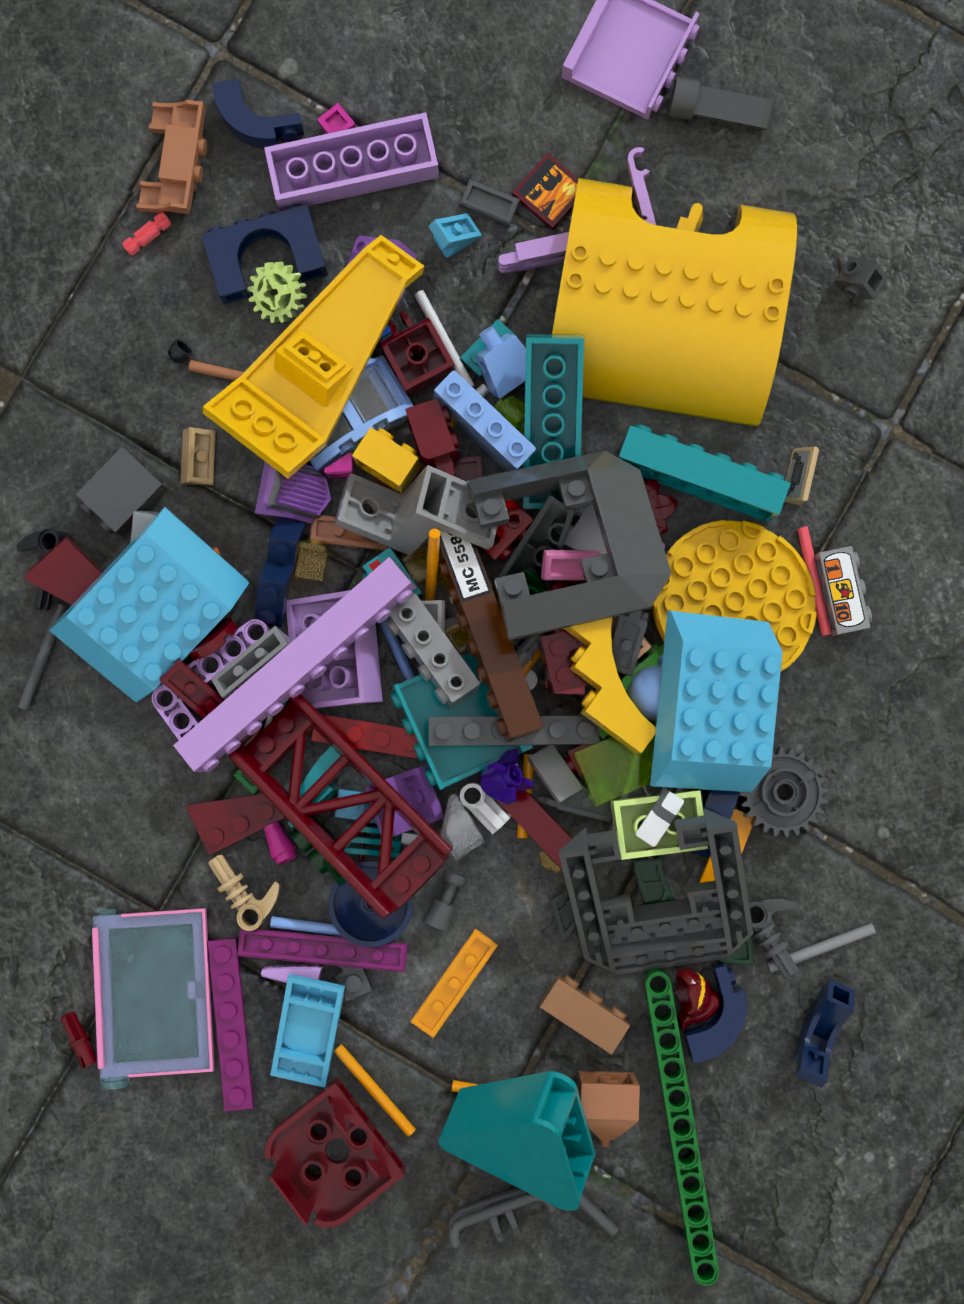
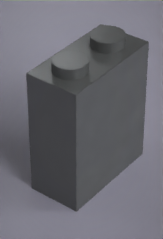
[75,447,167,536]

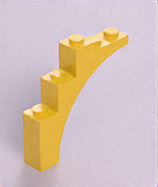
[563,617,656,754]

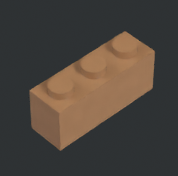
[539,974,630,1055]

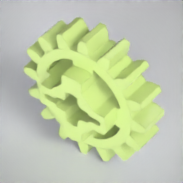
[247,262,307,323]

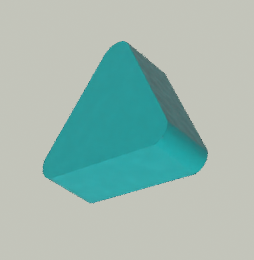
[438,1071,596,1211]

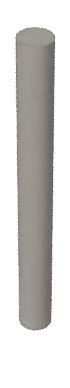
[767,923,876,973]

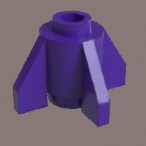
[480,748,534,804]

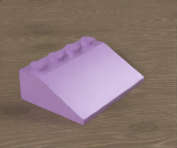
[286,590,383,709]

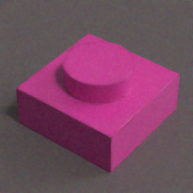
[317,103,356,134]

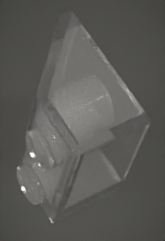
[440,791,485,861]

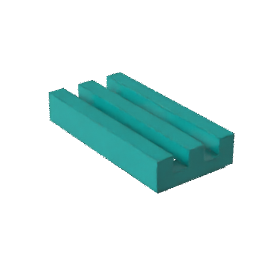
[344,824,402,858]

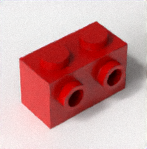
[476,500,533,563]

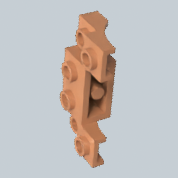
[136,100,207,214]

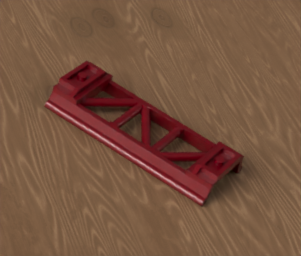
[228,694,453,920]

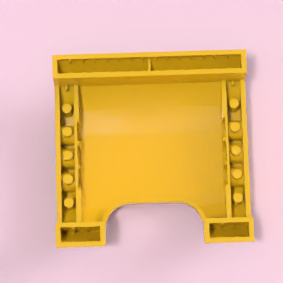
[552,178,797,427]

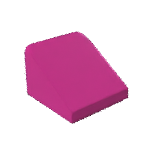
[324,452,355,479]

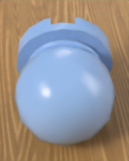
[627,655,663,722]

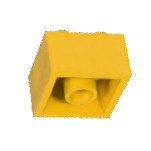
[352,427,421,494]

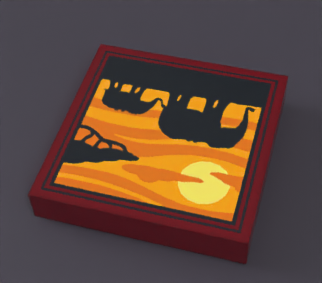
[512,153,578,231]

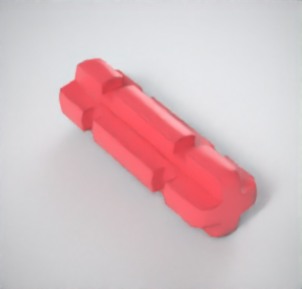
[122,212,171,256]

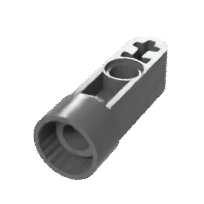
[668,76,776,130]

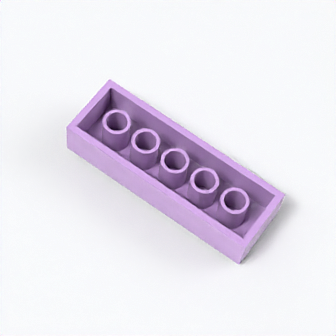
[264,112,439,211]

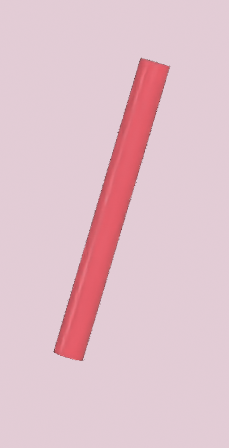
[797,526,832,636]

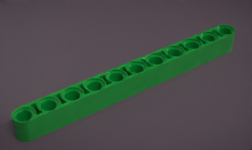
[643,969,719,1286]

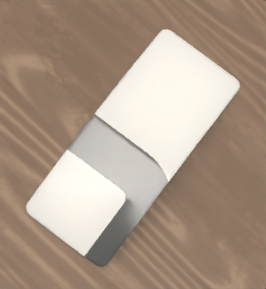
[636,789,684,847]

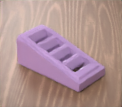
[261,964,324,983]

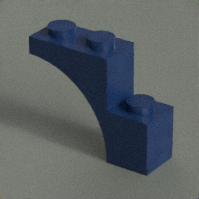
[255,517,305,627]

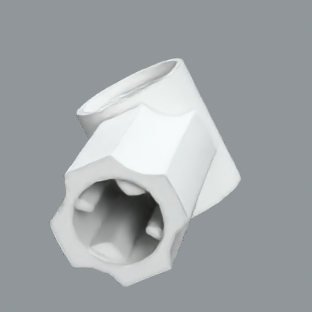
[460,782,510,835]

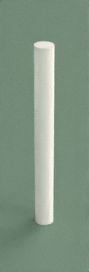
[414,290,475,387]

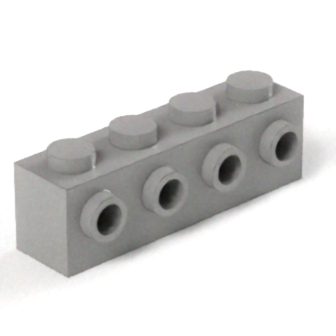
[386,593,481,709]

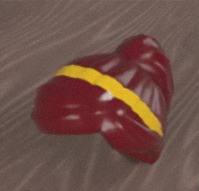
[674,968,721,1031]

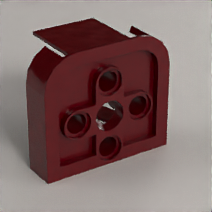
[265,1077,406,1228]

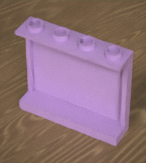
[561,0,700,120]

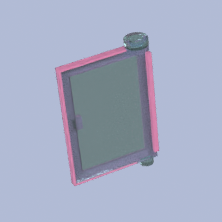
[92,908,214,1089]

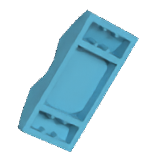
[270,973,345,1088]

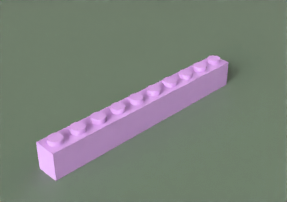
[173,557,416,773]

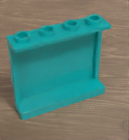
[390,653,533,790]

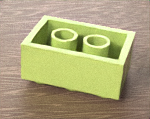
[610,790,708,860]

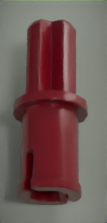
[60,1011,98,1069]

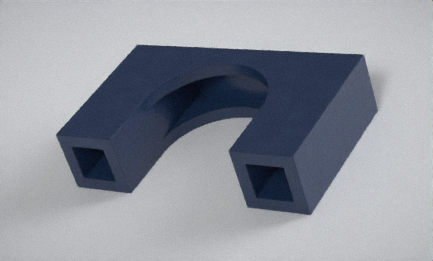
[201,204,328,305]

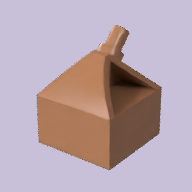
[577,1070,640,1147]

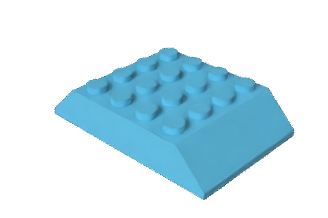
[49,507,250,702]
[650,611,783,792]

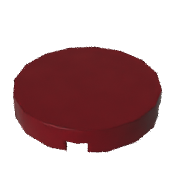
[188,618,238,661]

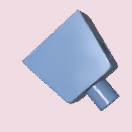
[476,326,526,398]

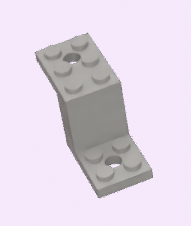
[334,465,497,555]

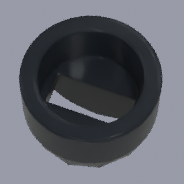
[168,339,193,364]

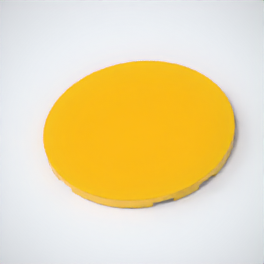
[652,520,817,671]

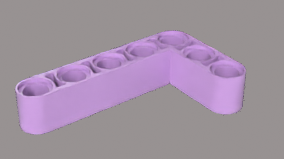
[152,619,271,740]

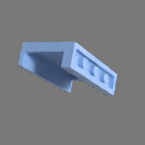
[433,371,536,472]

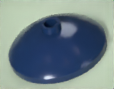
[328,861,413,947]

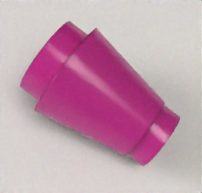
[264,821,298,866]

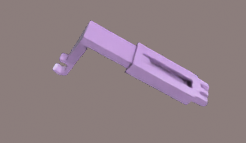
[498,147,656,274]

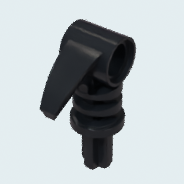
[16,528,73,611]

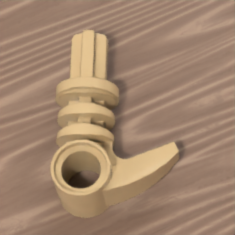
[209,854,281,931]

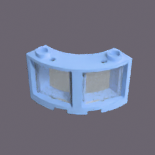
[310,355,413,471]

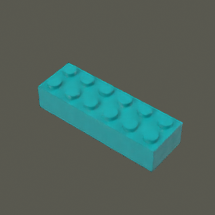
[523,334,584,509]
[618,424,791,523]

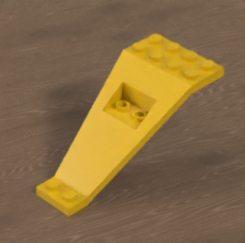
[203,235,424,479]

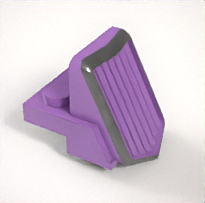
[255,462,332,524]

